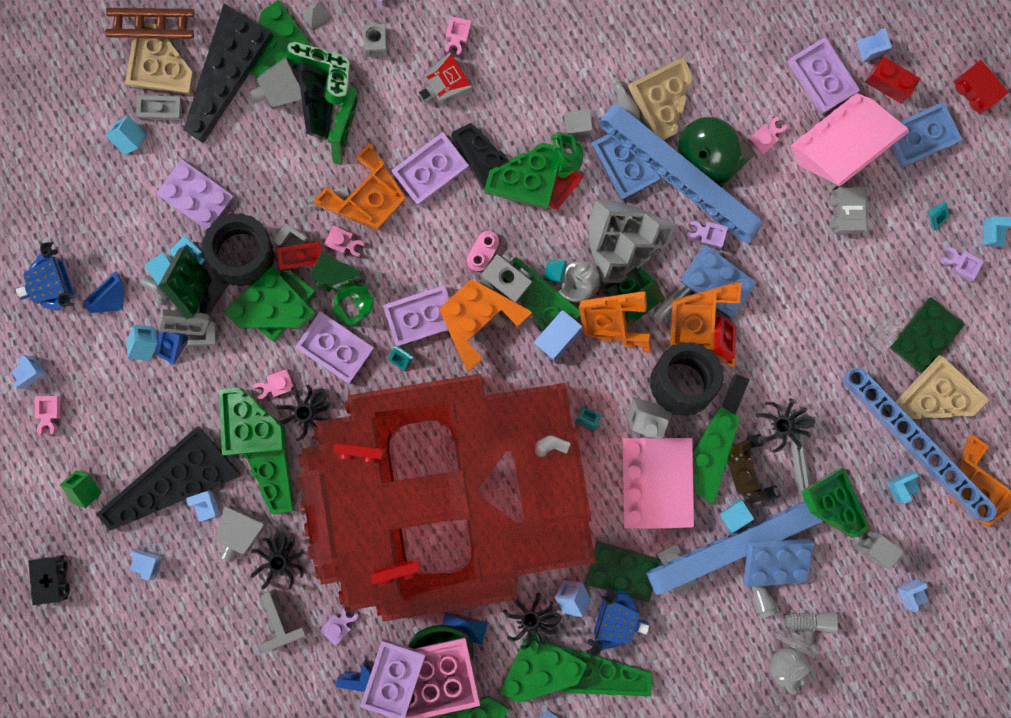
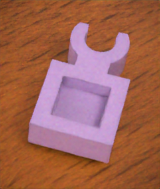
[687,221,728,250]
[940,247,984,281]
[320,604,359,646]

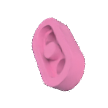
[467,231,499,272]

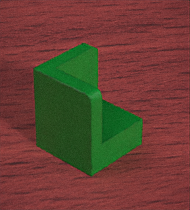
[60,470,101,508]

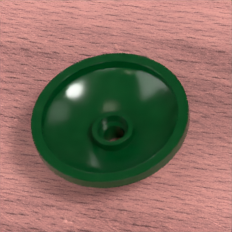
[678,117,742,182]
[407,625,474,660]

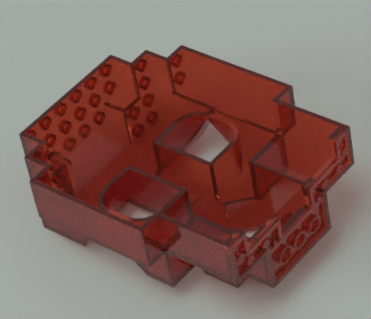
[297,373,596,622]

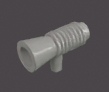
[784,612,838,645]

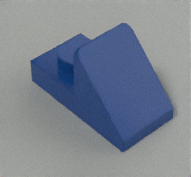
[155,331,188,365]
[336,659,372,692]

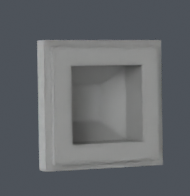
[301,1,330,29]

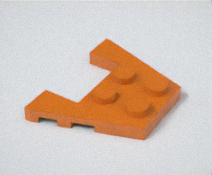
[313,143,406,231]
[439,279,532,372]
[670,282,741,367]
[579,292,651,353]
[949,435,1011,527]

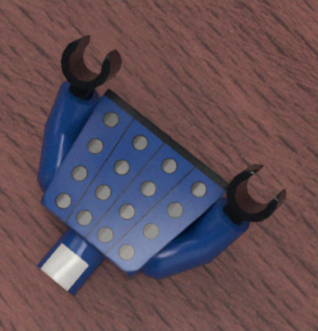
[16,242,76,311]
[586,586,649,656]

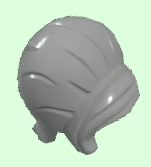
[769,647,817,695]

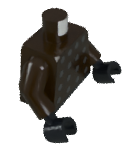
[728,434,780,503]

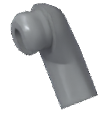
[141,276,169,305]
[535,436,570,457]

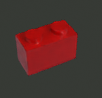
[864,56,921,104]
[953,60,1009,114]

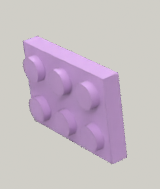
[787,37,860,115]
[391,132,469,206]
[156,159,235,230]
[383,285,449,346]
[295,311,375,384]
[360,639,426,718]

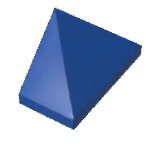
[83,272,123,313]
[442,612,488,645]

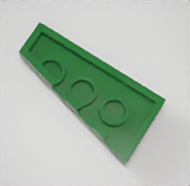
[503,256,580,331]
[693,406,740,504]
[561,646,652,697]

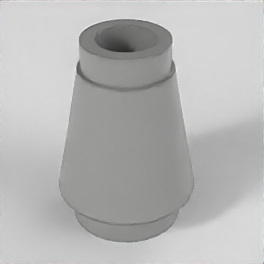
[752,586,778,618]

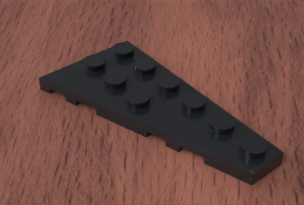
[184,3,274,143]
[96,426,242,531]

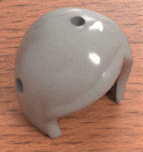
[559,261,600,302]

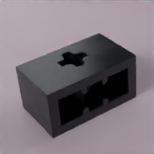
[28,555,70,606]

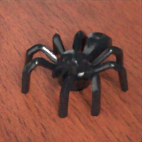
[275,384,331,442]
[756,398,815,453]
[251,532,304,589]
[503,593,562,650]

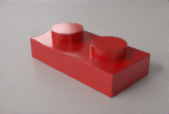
[549,172,583,212]
[276,242,322,270]
[713,315,736,362]
[333,443,385,463]
[370,558,422,586]

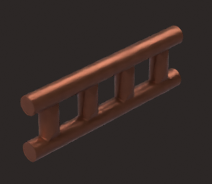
[105,8,195,39]

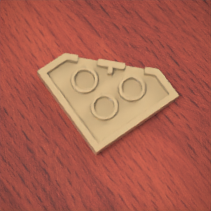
[125,22,195,95]
[628,57,693,140]
[895,355,989,419]

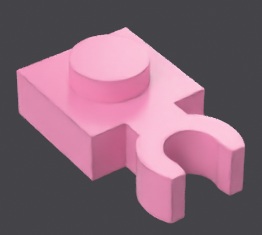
[445,16,472,58]
[748,117,787,156]
[324,225,365,257]
[253,369,294,399]
[35,396,61,434]

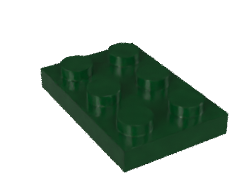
[159,245,212,320]
[888,297,965,374]
[585,541,661,602]

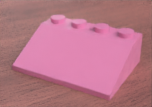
[790,93,909,186]
[623,438,694,529]
[389,637,481,718]

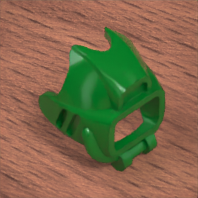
[551,132,583,178]
[331,284,374,326]

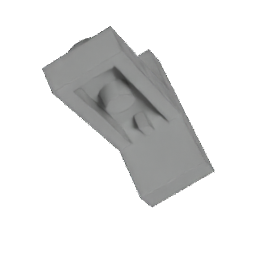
[158,304,209,336]
[260,589,309,653]

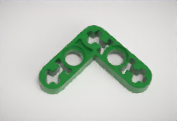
[285,42,350,105]

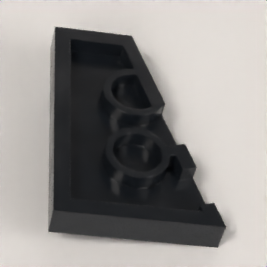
[297,62,336,140]
[451,123,509,190]

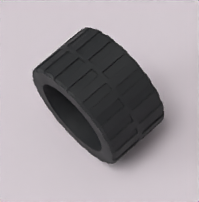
[202,213,274,286]
[650,342,724,416]

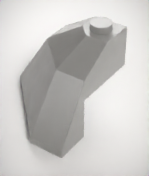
[589,200,676,283]

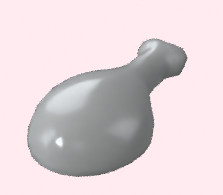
[611,78,640,121]

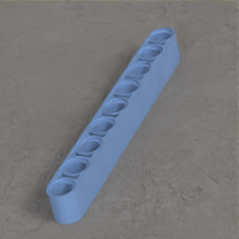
[599,104,763,243]
[843,368,997,521]
[646,501,823,595]

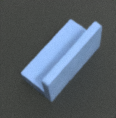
[534,311,583,363]

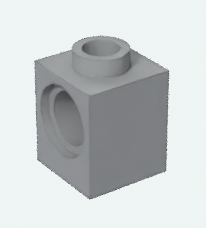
[363,22,388,57]

